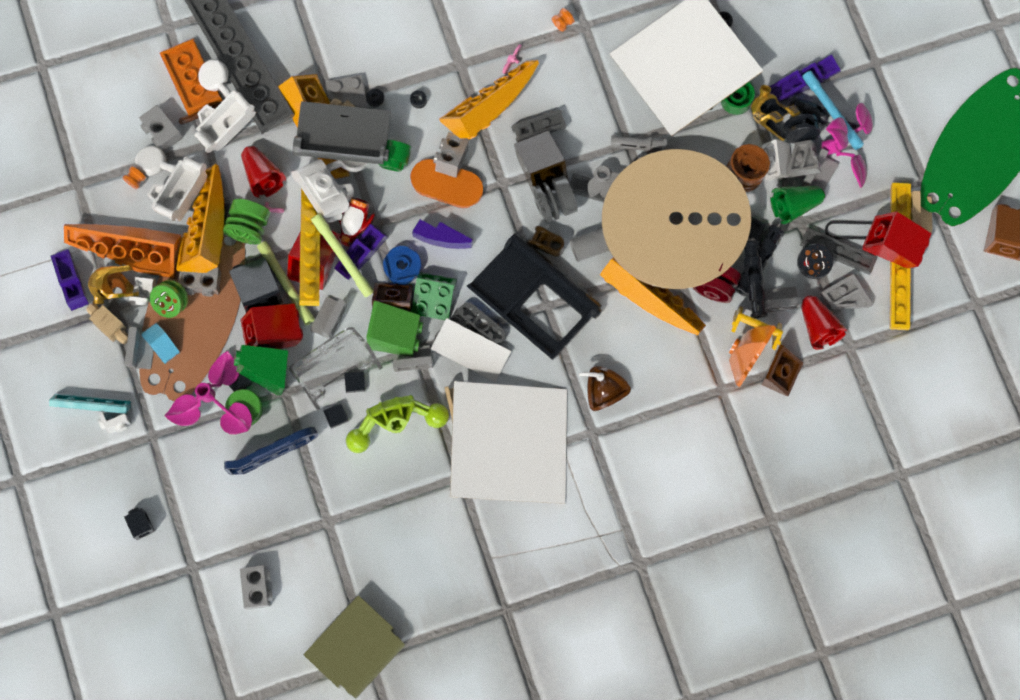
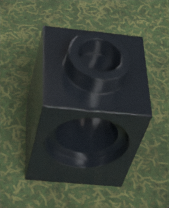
[124,508,155,540]

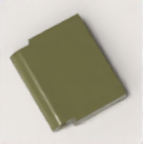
[303,595,405,699]

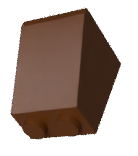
[983,204,1020,261]

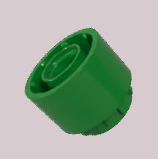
[721,82,755,115]
[379,139,412,172]

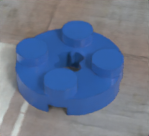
[383,246,421,284]

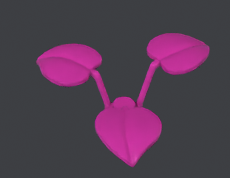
[822,103,873,188]
[164,351,252,435]

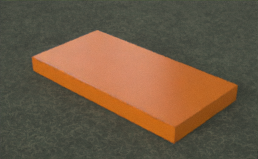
[160,39,223,116]

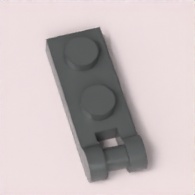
[511,109,566,142]

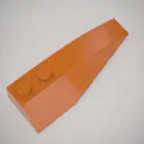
[64,224,181,278]
[729,325,776,387]

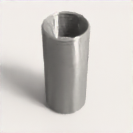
[570,229,609,262]

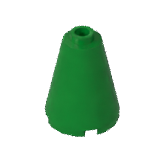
[770,186,825,224]

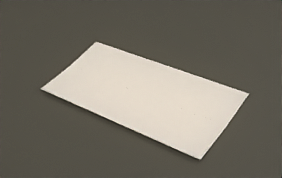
[431,318,511,382]

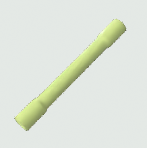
[310,213,374,298]
[257,241,315,325]

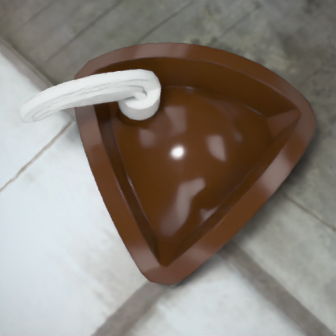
[579,366,631,411]

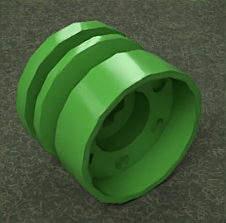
[223,199,271,245]

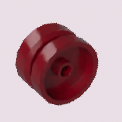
[693,263,741,303]

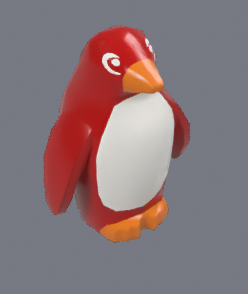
[339,197,375,246]

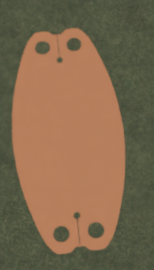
[139,237,245,401]

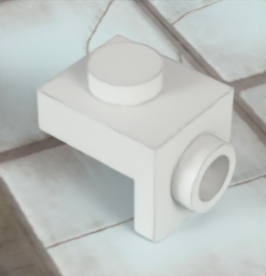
[129,277,156,305]
[98,411,131,433]

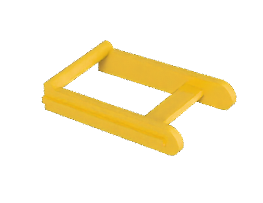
[731,306,783,350]

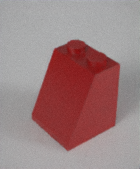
[862,211,932,268]
[287,231,340,290]
[240,304,303,349]

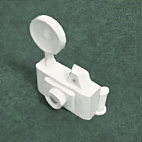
[194,59,256,153]
[135,146,207,222]
[291,159,367,224]

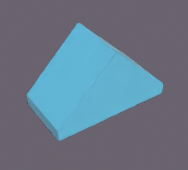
[141,323,180,364]

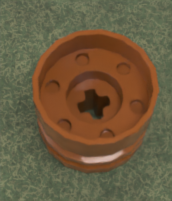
[726,144,770,192]

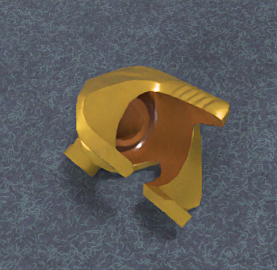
[88,265,139,304]

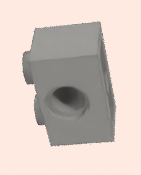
[139,105,182,152]

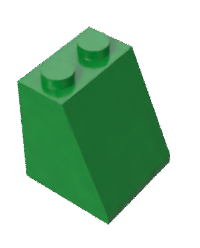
[234,345,288,396]

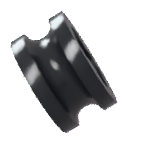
[410,90,427,109]

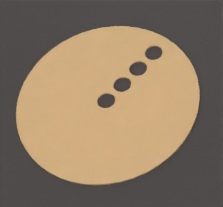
[602,149,751,289]

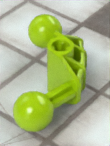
[345,395,449,453]

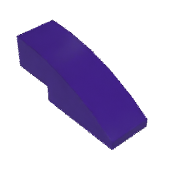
[412,219,473,249]
[334,224,388,280]
[51,249,89,311]

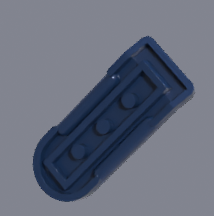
[224,427,319,475]

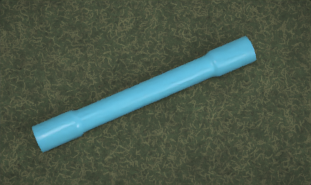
[802,71,864,150]

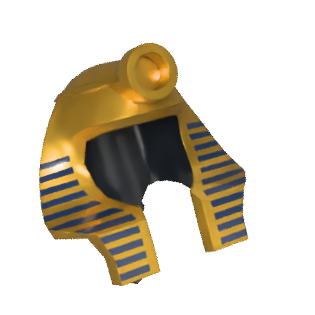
[751,85,800,141]

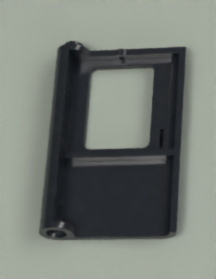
[467,233,602,360]

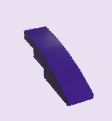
[770,54,841,103]

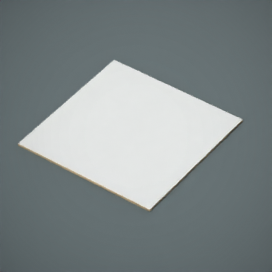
[610,0,763,136]
[450,381,567,504]

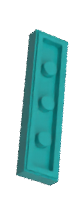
[49,394,131,414]

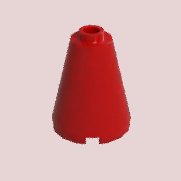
[241,146,286,198]
[801,295,847,350]

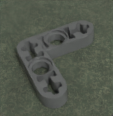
[434,303,505,345]

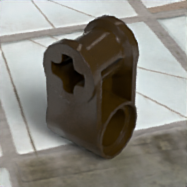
[528,226,565,257]

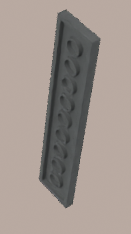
[184,0,294,134]

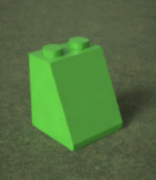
[366,301,423,357]

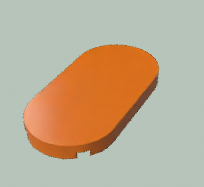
[410,159,483,208]

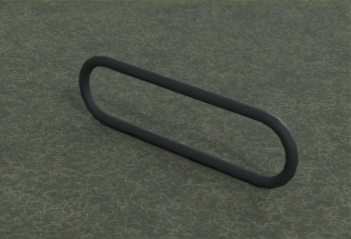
[825,221,872,240]

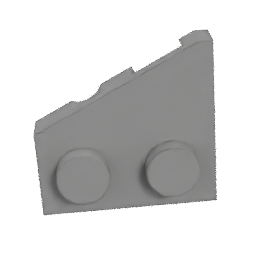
[821,274,873,310]

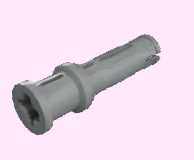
[610,136,667,154]

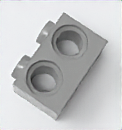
[433,132,469,178]
[178,267,221,297]
[240,565,273,610]

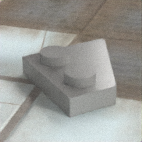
[325,75,368,108]
[787,140,821,177]

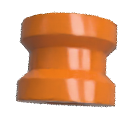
[552,8,575,32]
[122,166,146,190]

